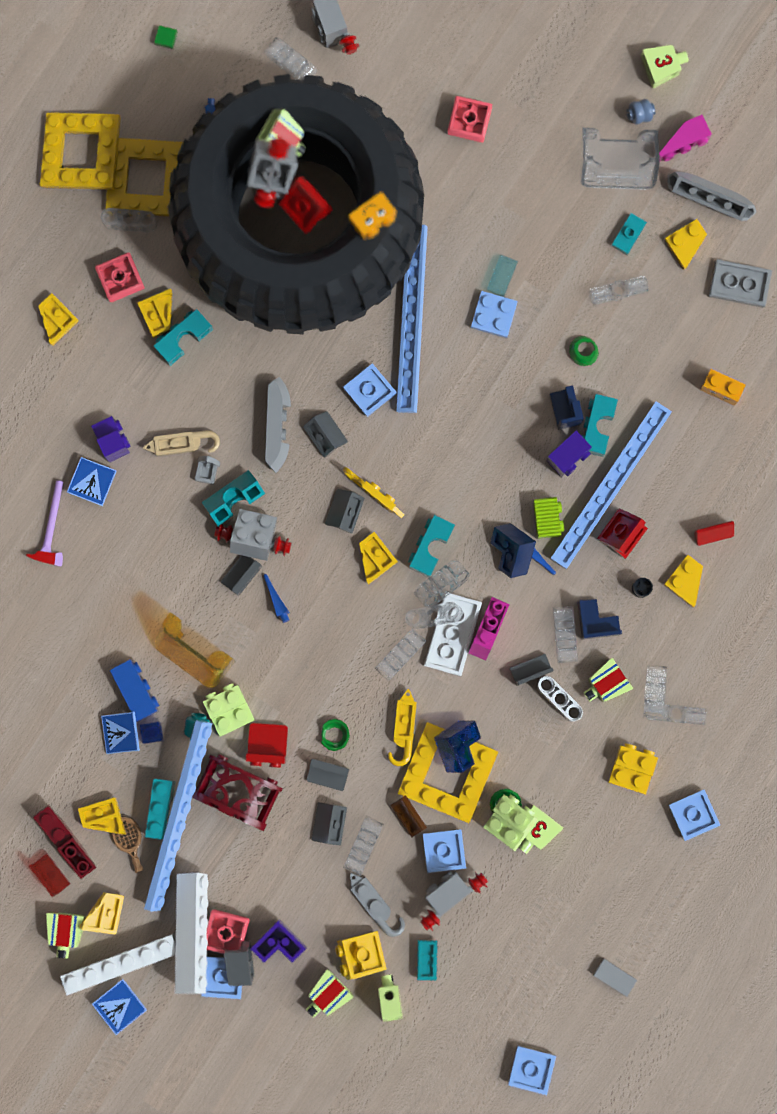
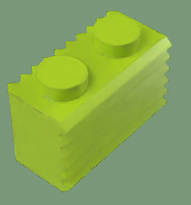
[533,497,564,539]

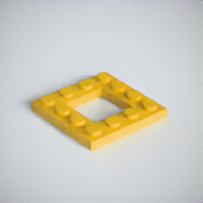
[40,113,121,190]
[105,138,183,217]
[398,722,498,823]

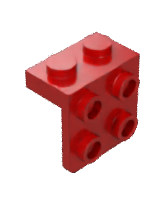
[246,723,288,768]

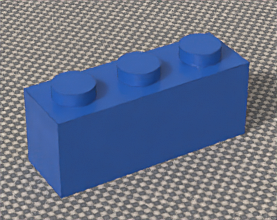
[110,659,160,722]

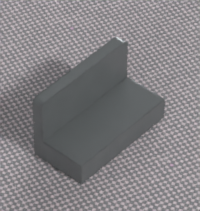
[303,411,348,458]
[325,489,365,534]
[221,555,262,596]
[509,654,554,686]
[307,759,350,791]
[312,802,347,846]
[224,941,255,986]

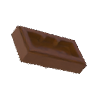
[390,795,427,837]

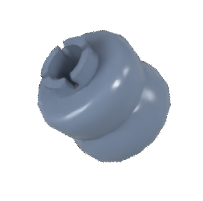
[626,99,655,125]

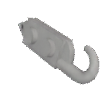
[350,873,405,937]

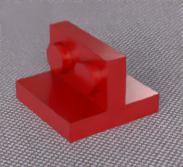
[279,177,333,233]
[597,508,648,559]

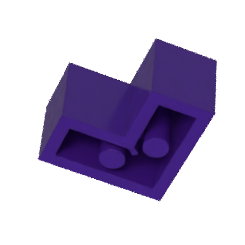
[91,416,131,463]
[546,431,592,478]
[251,919,307,963]

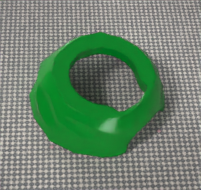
[569,336,599,366]
[321,719,350,751]
[489,789,522,813]

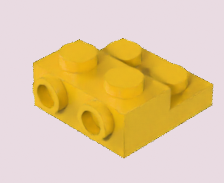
[608,743,658,795]
[335,931,387,980]

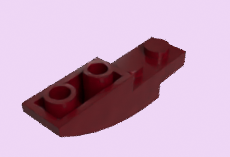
[33,804,97,879]

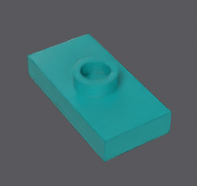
[611,213,647,255]
[417,940,437,981]

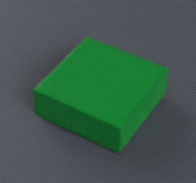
[154,25,178,49]

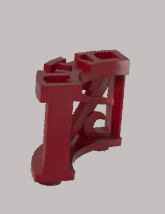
[192,754,283,831]

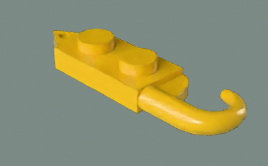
[343,467,404,518]
[388,689,417,766]

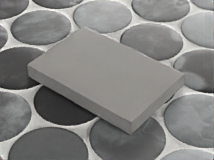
[709,259,772,308]

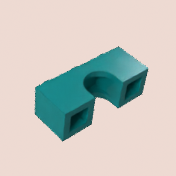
[154,309,213,366]
[581,394,618,457]
[201,470,266,526]
[408,515,455,578]
[145,779,175,840]

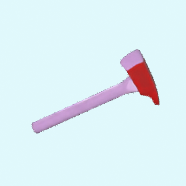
[26,480,63,567]

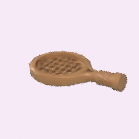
[112,817,144,873]

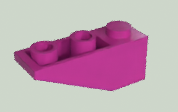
[657,115,712,162]
[468,597,510,661]

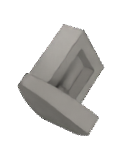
[195,456,220,485]

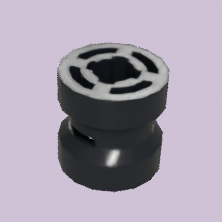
[632,578,653,598]

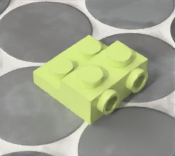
[203,683,255,737]
[483,794,538,851]

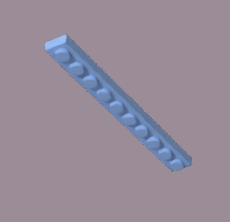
[396,225,427,413]
[550,401,672,569]
[144,720,212,911]

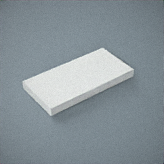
[424,592,482,676]

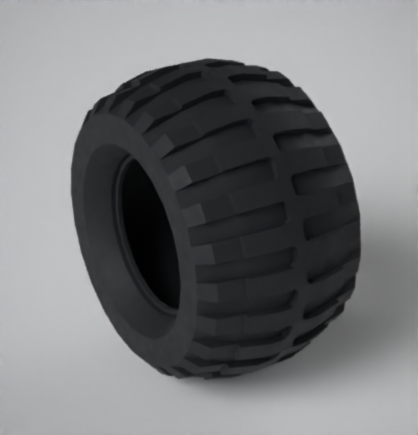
[168,74,424,335]

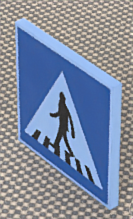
[67,457,117,506]
[101,712,140,754]
[92,979,147,1035]

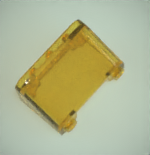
[155,612,236,688]

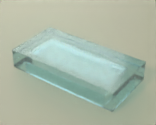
[487,255,518,297]

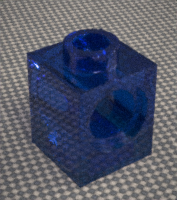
[140,722,164,744]

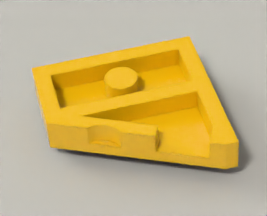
[664,219,707,270]
[138,288,172,338]
[38,293,79,346]
[359,532,398,585]
[664,555,703,608]
[78,797,126,835]
[79,892,124,935]

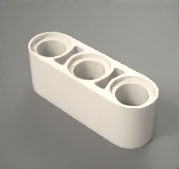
[537,676,583,722]

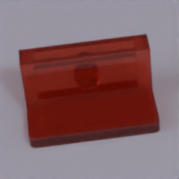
[29,853,71,897]

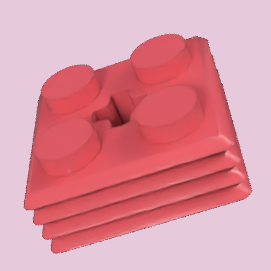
[447,96,492,142]
[95,252,145,303]
[206,909,250,954]

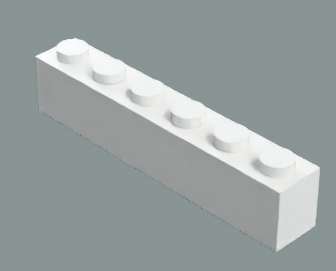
[175,873,208,994]
[60,933,176,995]

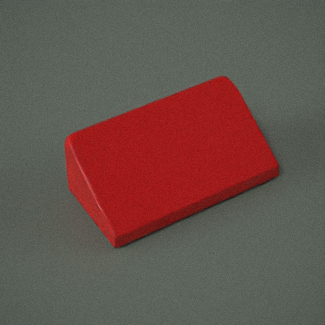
[694,521,734,546]

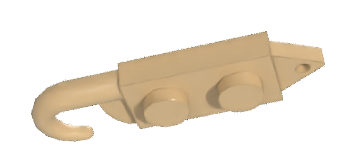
[143,430,220,456]

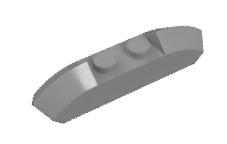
[668,172,756,221]
[265,377,291,473]

